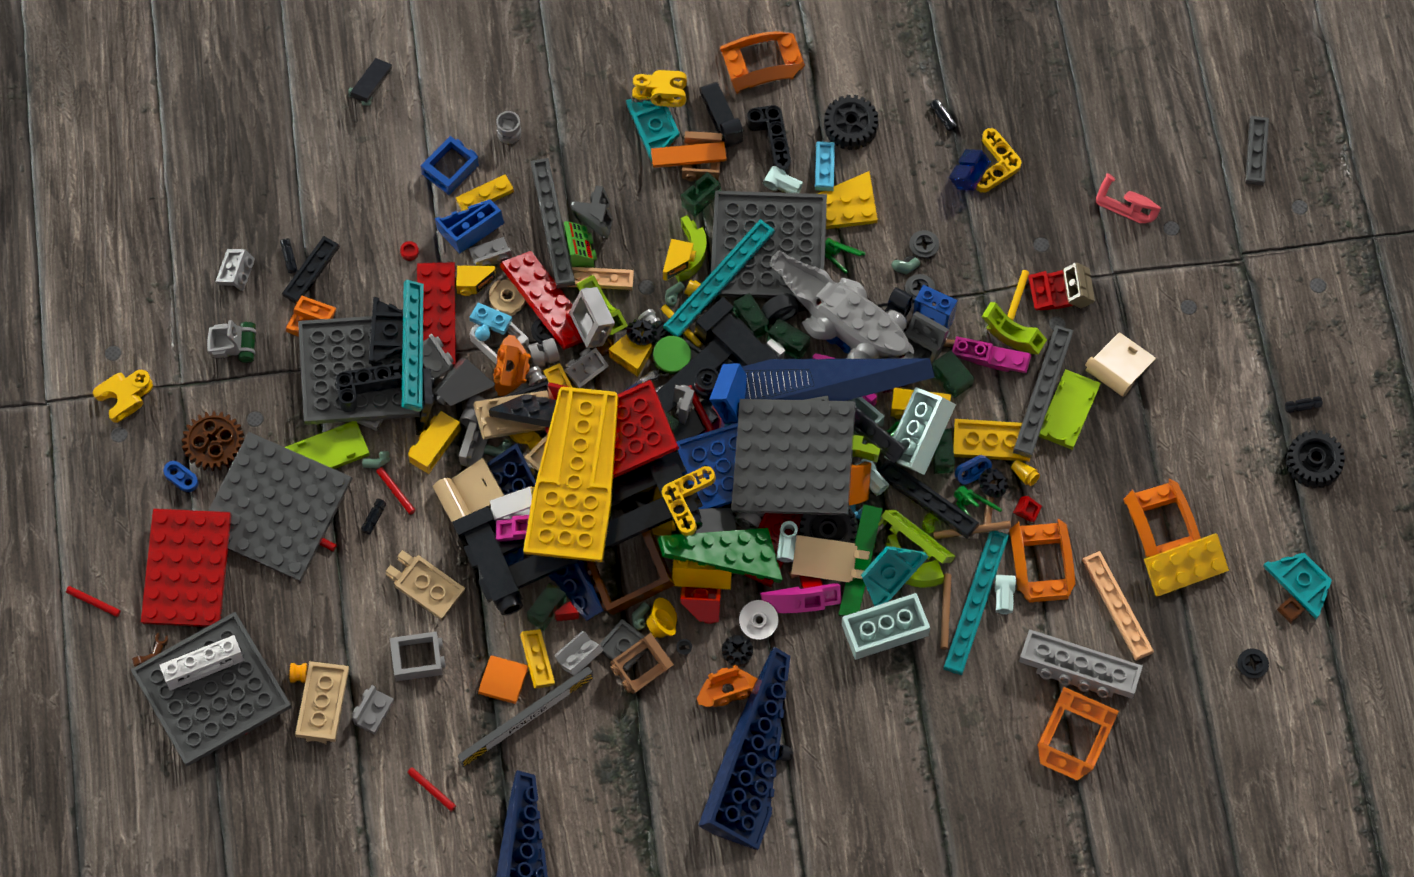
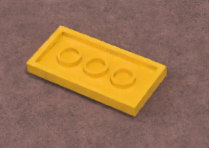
[953,419,1030,462]
[1144,534,1229,596]

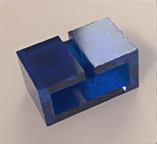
[948,149,991,190]

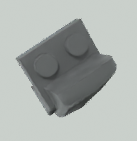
[571,185,613,238]
[904,311,950,364]

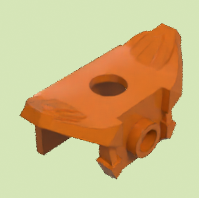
[493,334,531,396]
[697,665,757,707]

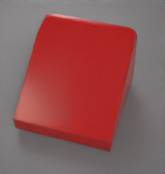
[1013,496,1042,522]
[799,575,822,589]
[554,602,579,622]

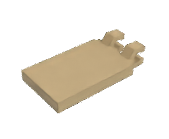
[791,535,870,582]
[386,550,465,620]

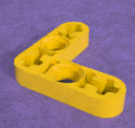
[975,128,1021,192]
[662,466,716,536]

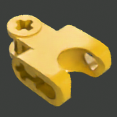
[632,70,687,107]
[93,370,153,423]

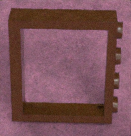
[584,529,675,615]

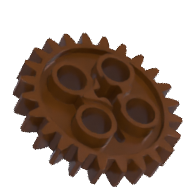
[182,411,244,471]

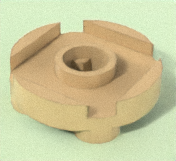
[489,278,526,316]

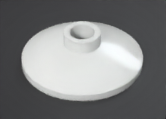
[739,600,778,639]

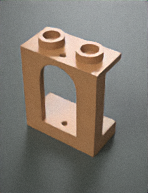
[682,131,722,182]
[610,633,674,694]

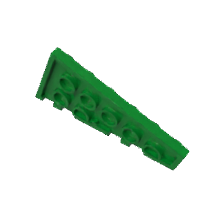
[658,528,782,583]

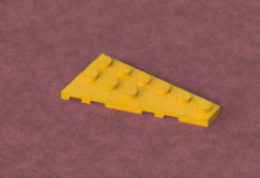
[817,171,878,229]

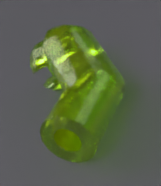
[922,513,939,534]

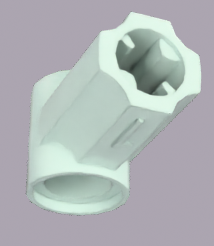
[763,166,803,193]
[856,459,889,496]
[777,521,798,563]
[994,575,1016,614]

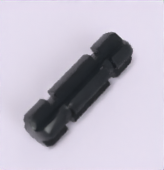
[930,99,957,131]
[280,238,298,274]
[1285,396,1323,413]
[361,498,386,535]

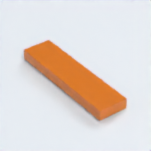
[651,142,727,168]

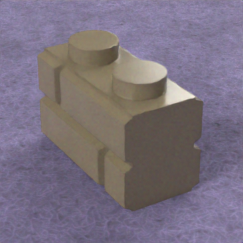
[1063,262,1095,308]

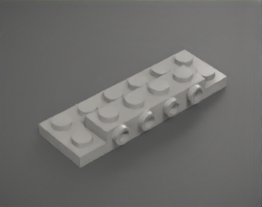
[1019,629,1143,699]

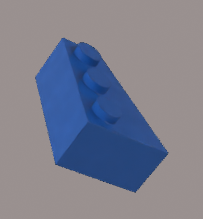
[434,199,504,254]

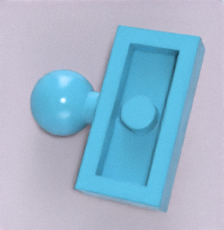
[469,303,512,341]

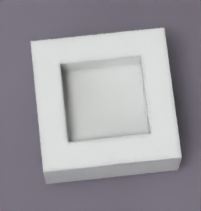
[766,338,785,359]

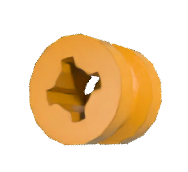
[290,663,308,683]

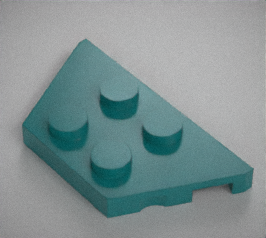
[626,99,679,162]
[861,546,928,606]
[1263,553,1332,619]

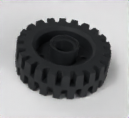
[824,95,878,150]
[1286,430,1345,488]
[799,507,858,543]

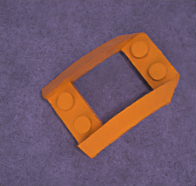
[720,31,805,93]
[1123,479,1201,557]
[1009,519,1076,603]
[1038,687,1119,780]

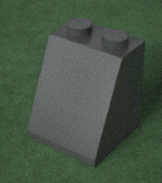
[432,358,495,406]
[676,508,737,534]

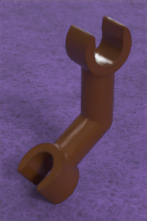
[132,633,168,667]

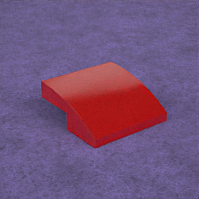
[1028,270,1074,310]

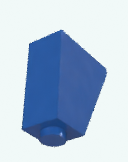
[709,363,747,424]

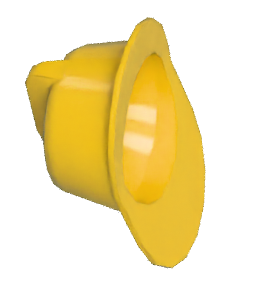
[646,598,677,638]

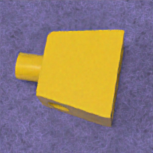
[609,330,652,377]

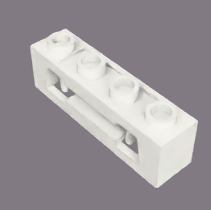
[160,635,244,690]

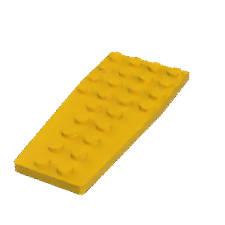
[523,387,618,562]

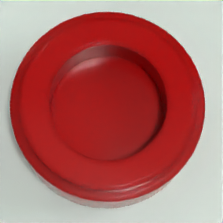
[400,241,419,261]

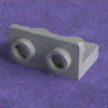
[469,237,512,266]
[215,249,255,291]
[423,334,454,380]
[563,348,609,388]
[673,385,694,424]
[459,422,488,467]
[555,631,603,675]
[352,685,394,735]

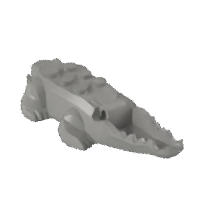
[770,250,914,359]

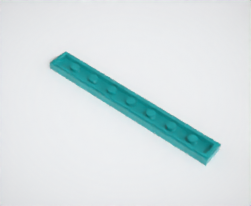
[663,219,775,337]
[402,279,424,412]
[943,531,1009,675]

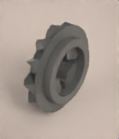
[909,230,939,259]
[905,274,935,300]

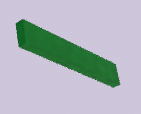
[839,505,883,617]

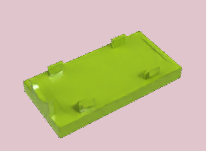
[1039,369,1101,450]
[285,421,370,469]
[878,510,956,564]

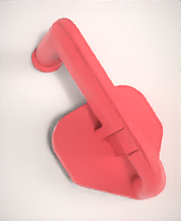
[1096,173,1161,223]

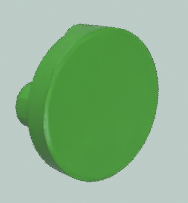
[653,336,691,374]

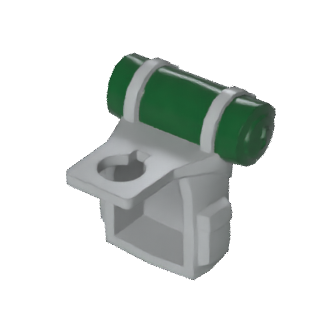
[208,320,257,363]

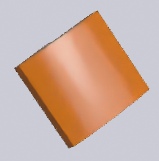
[286,296,336,337]
[849,461,871,505]
[478,655,529,704]

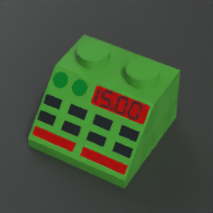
[564,221,597,268]

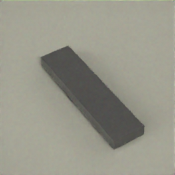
[1245,116,1269,185]

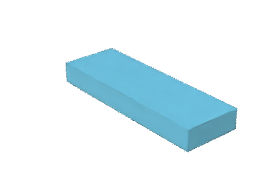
[815,142,835,191]

